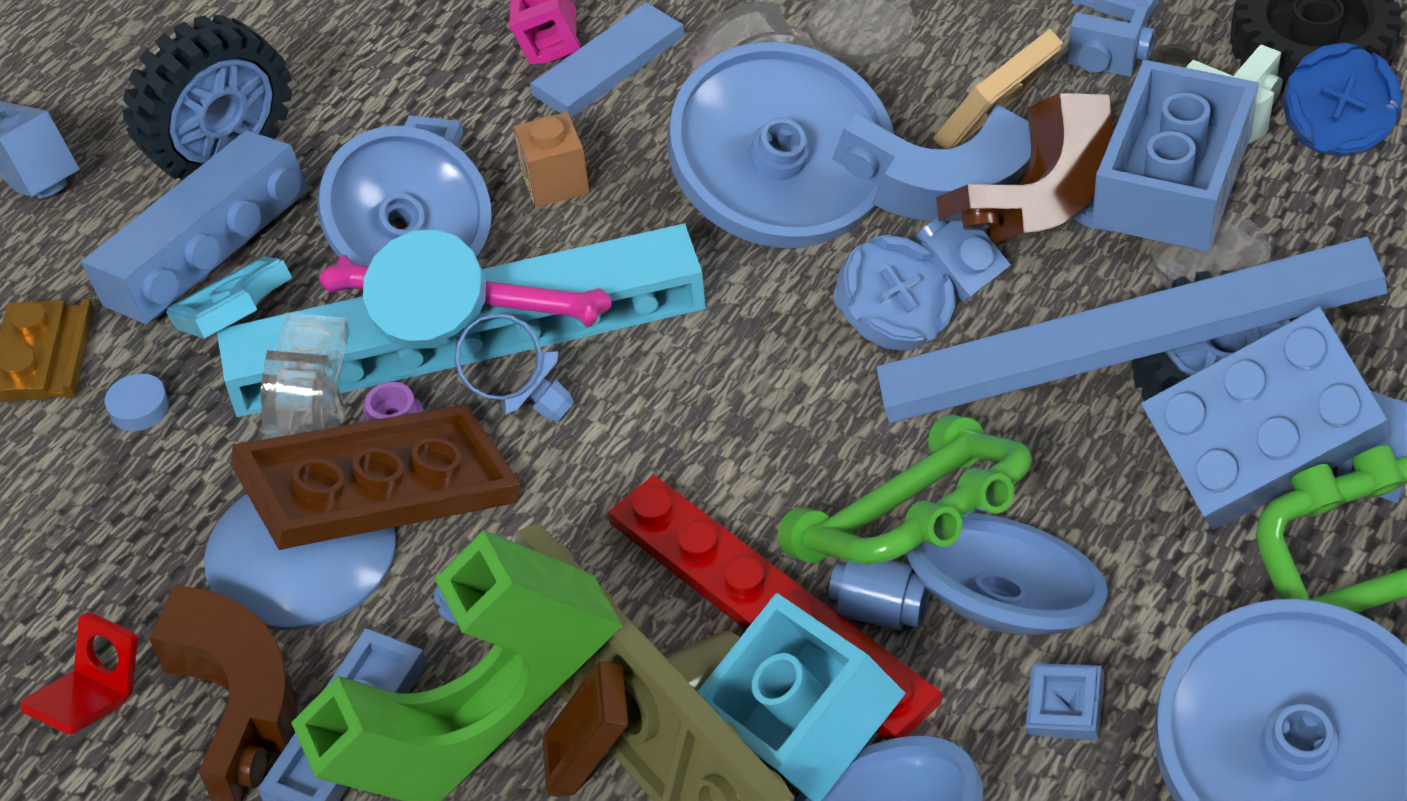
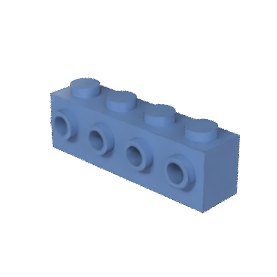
[80,130,309,325]

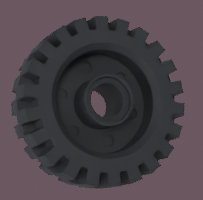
[1230,0,1402,93]

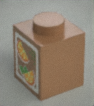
[513,112,590,208]

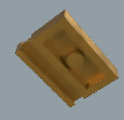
[0,299,95,402]

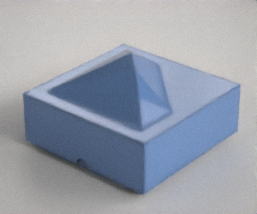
[1025,663,1105,740]

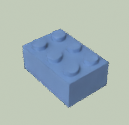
[1092,59,1259,252]
[1141,306,1391,530]

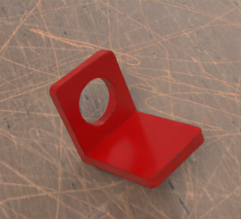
[20,612,138,734]

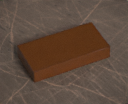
[542,661,628,797]

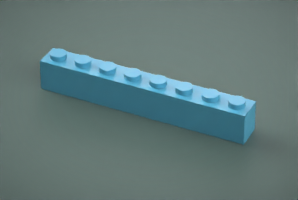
[217,223,706,417]

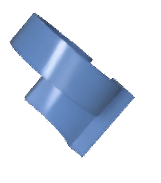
[454,314,574,421]

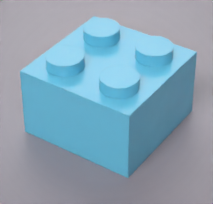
[697,592,906,801]

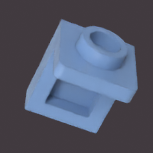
[1067,5,1155,77]
[914,217,1011,302]

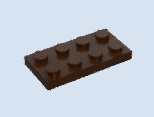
[230,404,521,550]

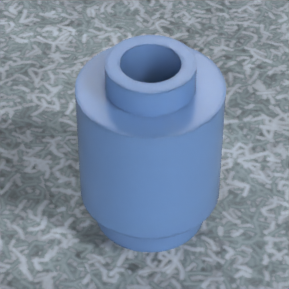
[828,560,930,631]

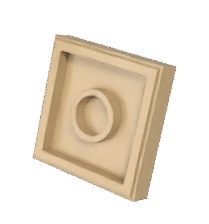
[933,29,1063,149]

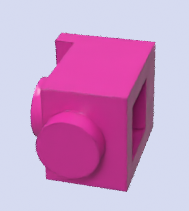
[509,0,581,64]

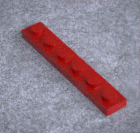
[608,475,942,740]

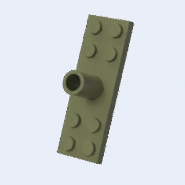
[515,523,795,801]

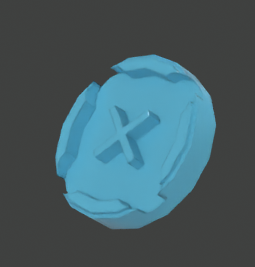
[363,229,486,349]

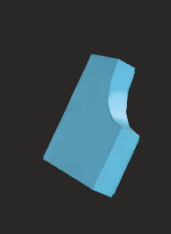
[166,256,292,339]

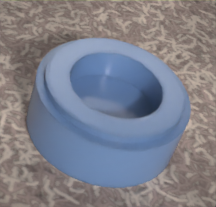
[105,373,169,431]

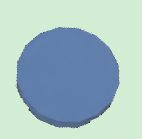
[836,235,955,351]

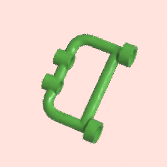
[778,414,1032,565]
[1256,445,1407,613]

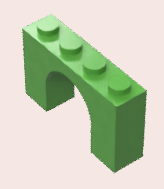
[291,530,623,801]

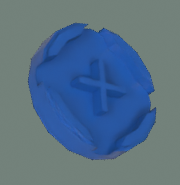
[1282,43,1403,157]

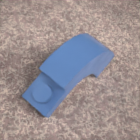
[832,104,1031,221]

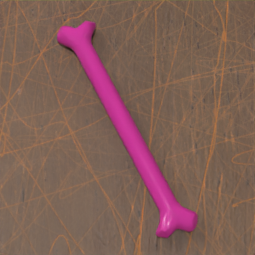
[319,255,611,327]

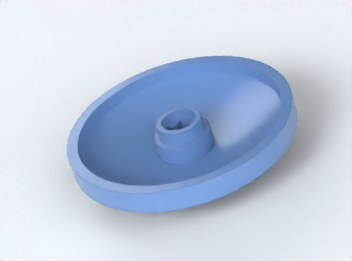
[667,42,894,248]
[1154,599,1407,801]

